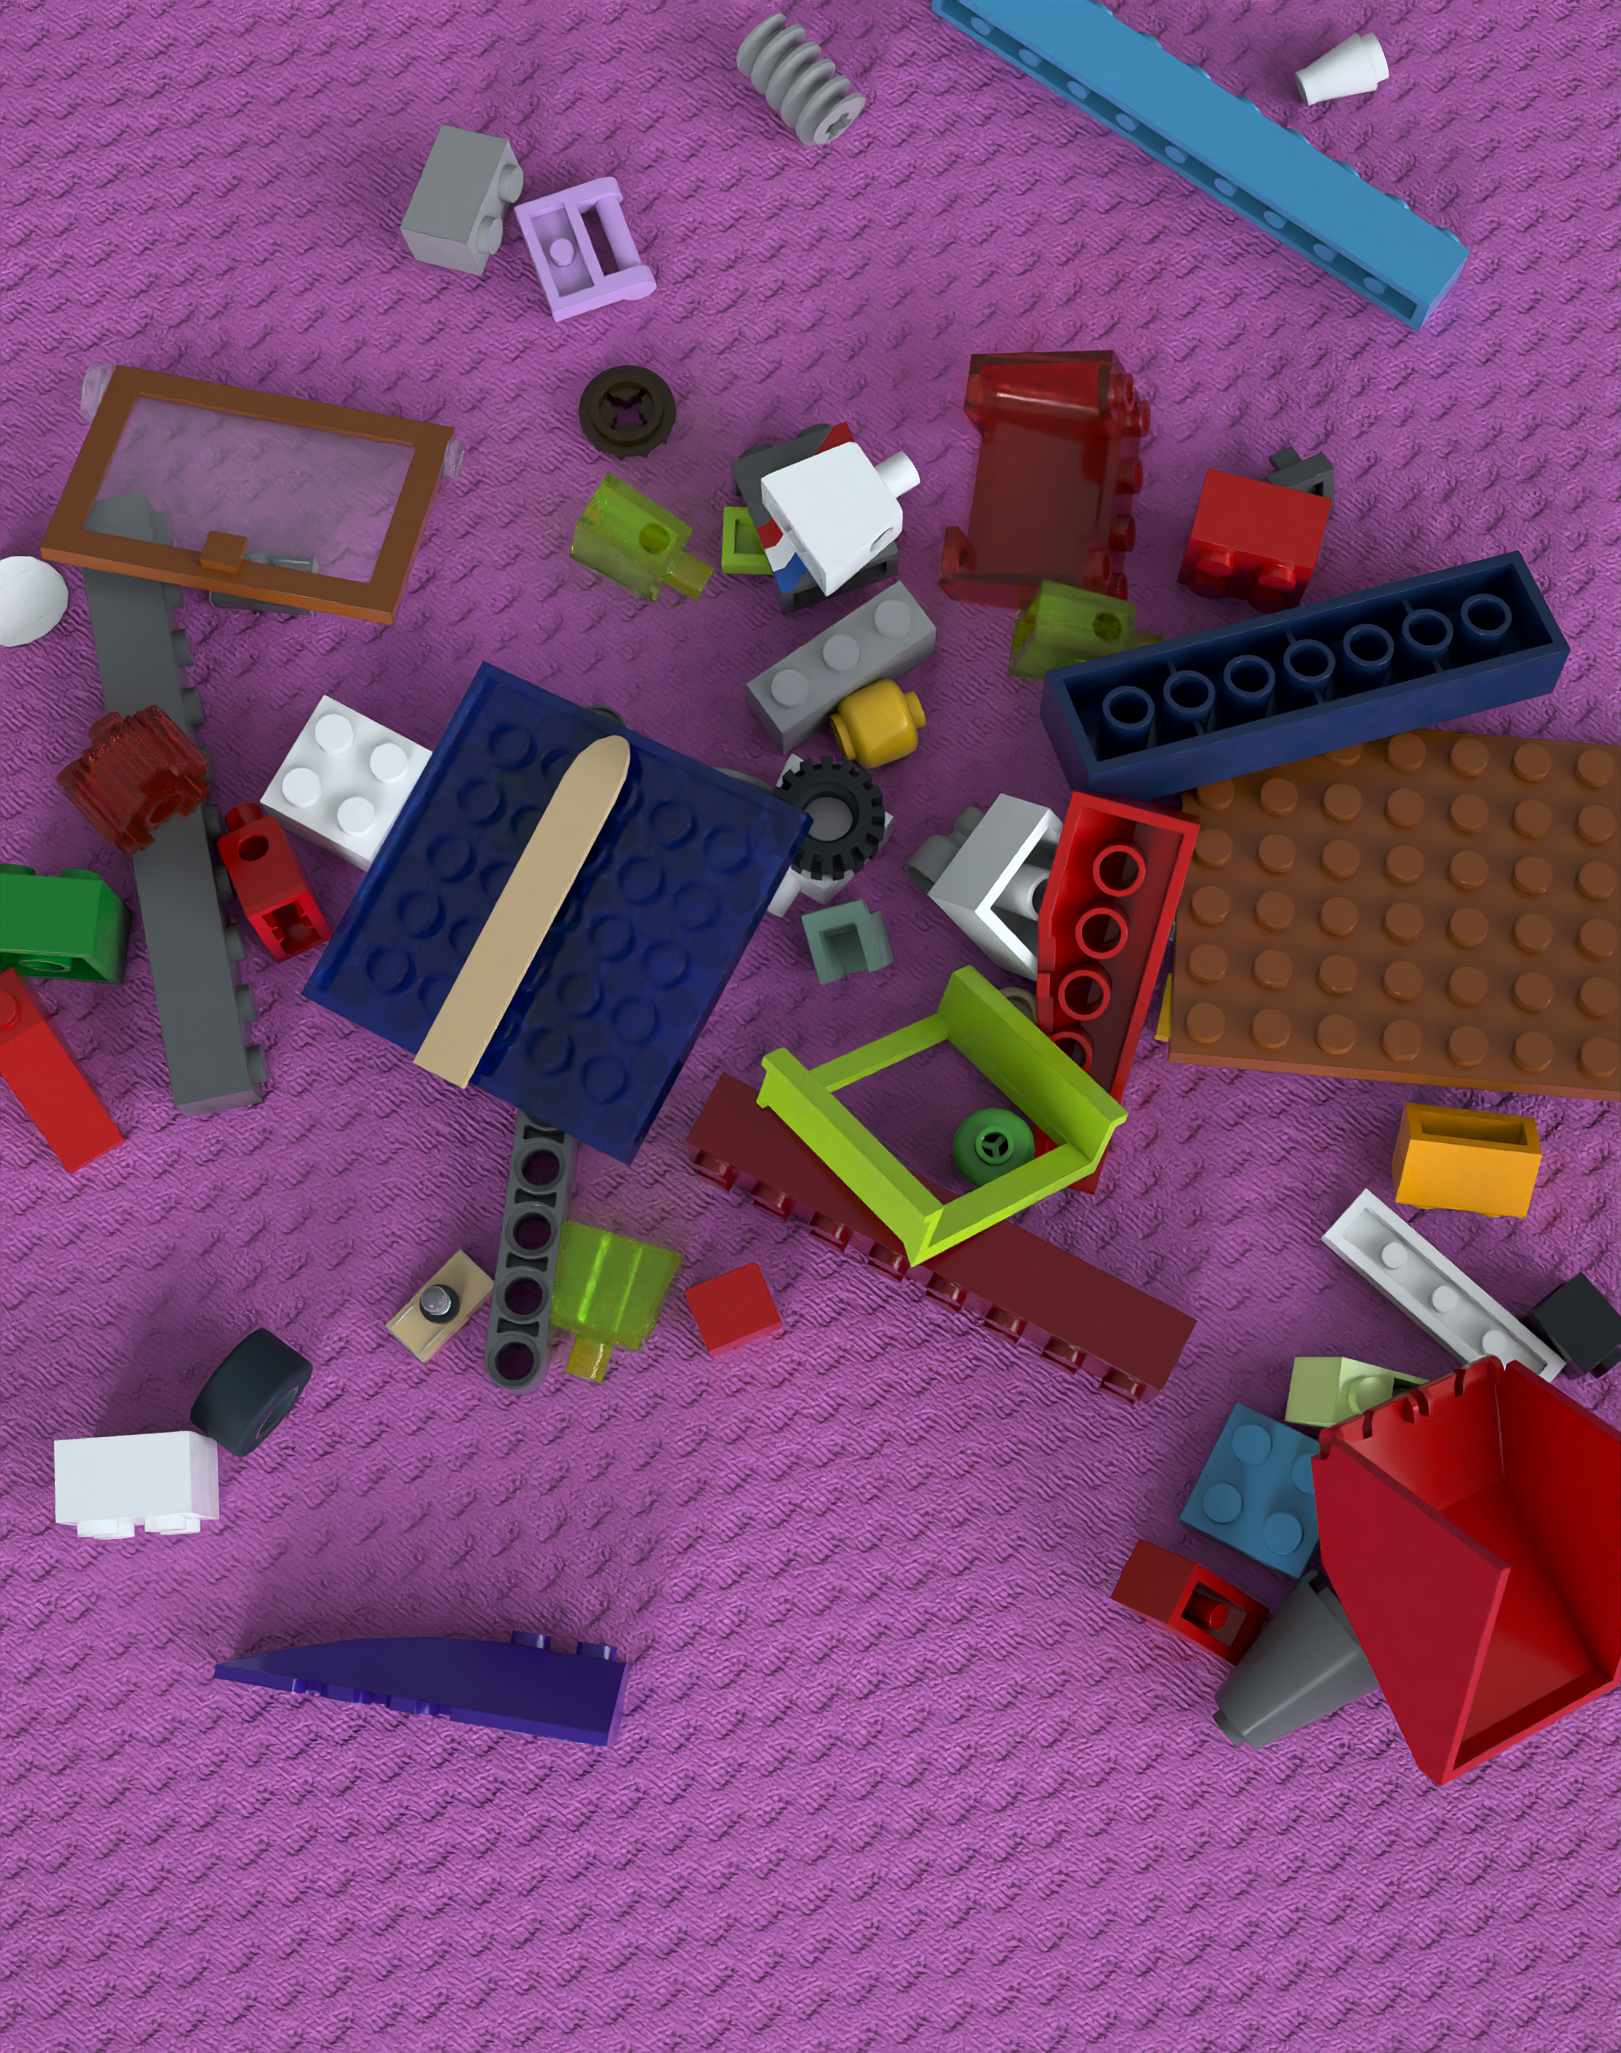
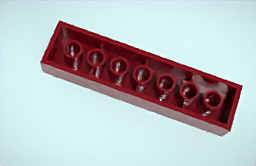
[685,1072,1198,1406]

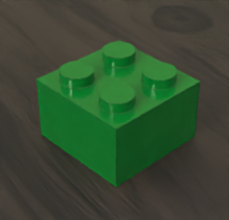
[0,864,132,985]

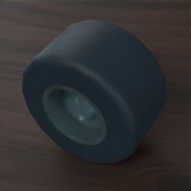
[190,1328,313,1457]

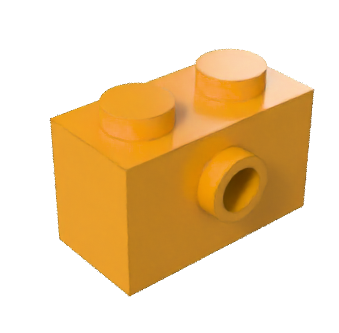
[1391,1102,1542,1218]

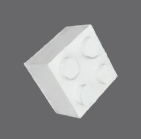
[259,695,443,880]
[927,793,1064,982]
[54,1431,219,1540]

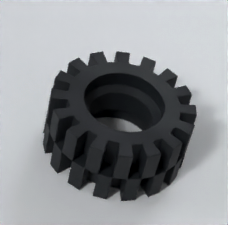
[769,756,885,881]

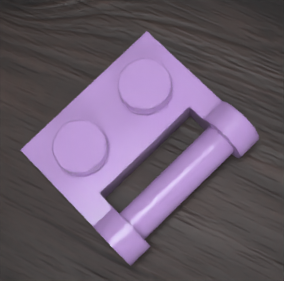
[514,177,657,322]

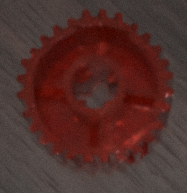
[56,705,212,855]

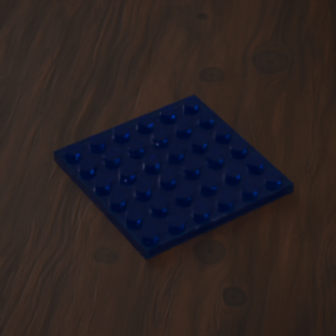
[300,661,814,1167]

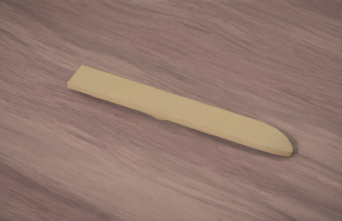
[413,735,630,1089]

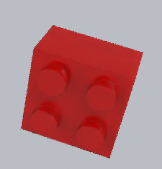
[1176,468,1332,614]

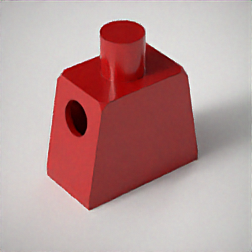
[216,803,335,964]

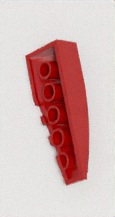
[1033,789,1201,1195]

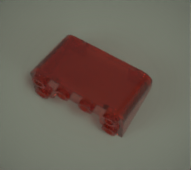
[938,350,1151,622]

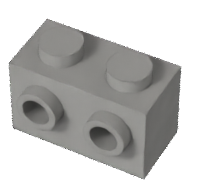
[400,125,523,276]

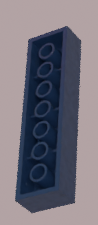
[1039,550,1571,801]

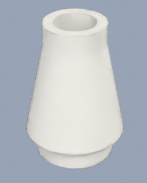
[1294,32,1389,107]

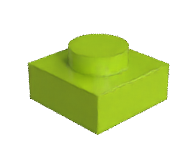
[721,506,773,575]

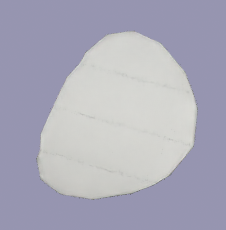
[0,556,69,647]

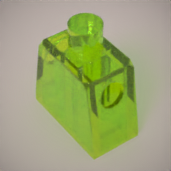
[569,472,715,602]
[1008,579,1163,681]
[549,1219,686,1384]

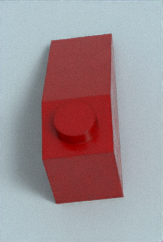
[0,967,126,1174]

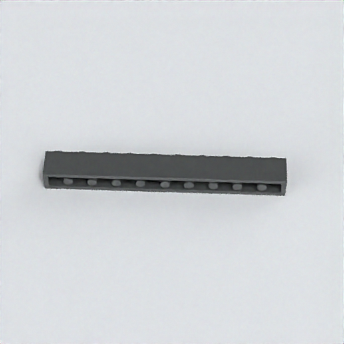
[82,495,269,1117]

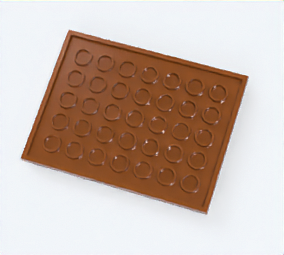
[1167,729,1621,1102]

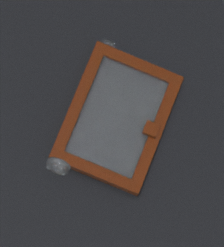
[40,361,464,626]

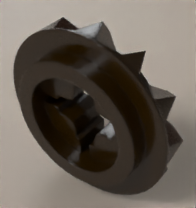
[579,365,676,462]

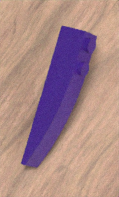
[214,1630,630,1748]

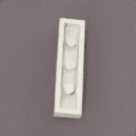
[1320,1188,1566,1383]

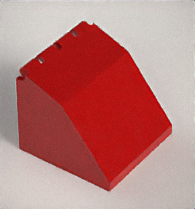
[1311,1354,1621,1787]

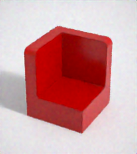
[684,1263,783,1358]

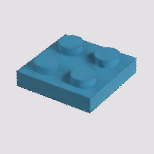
[1179,1402,1320,1581]

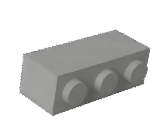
[746,580,937,756]

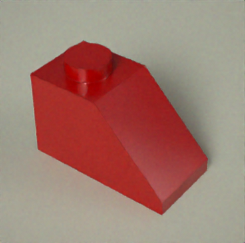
[1110,1538,1270,1666]

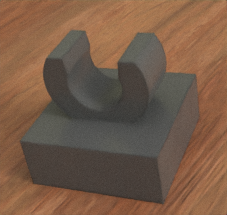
[1267,446,1334,511]

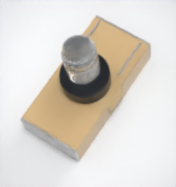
[385,1249,494,1364]

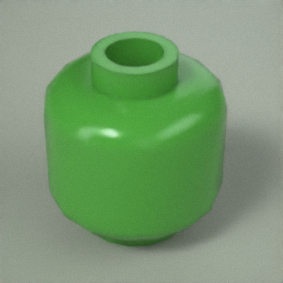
[950,1107,1036,1191]

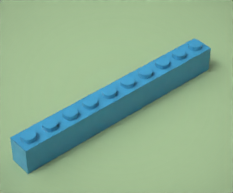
[931,0,1471,332]

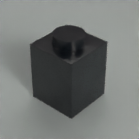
[1518,1272,1621,1380]

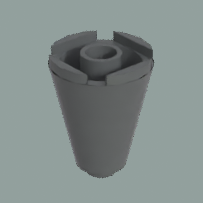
[1212,1566,1381,1750]

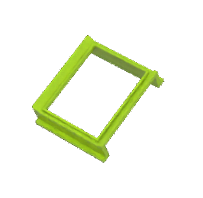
[756,965,1129,1268]

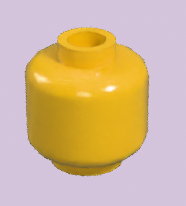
[829,678,926,770]

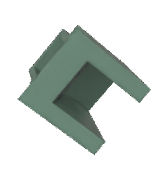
[801,899,895,985]

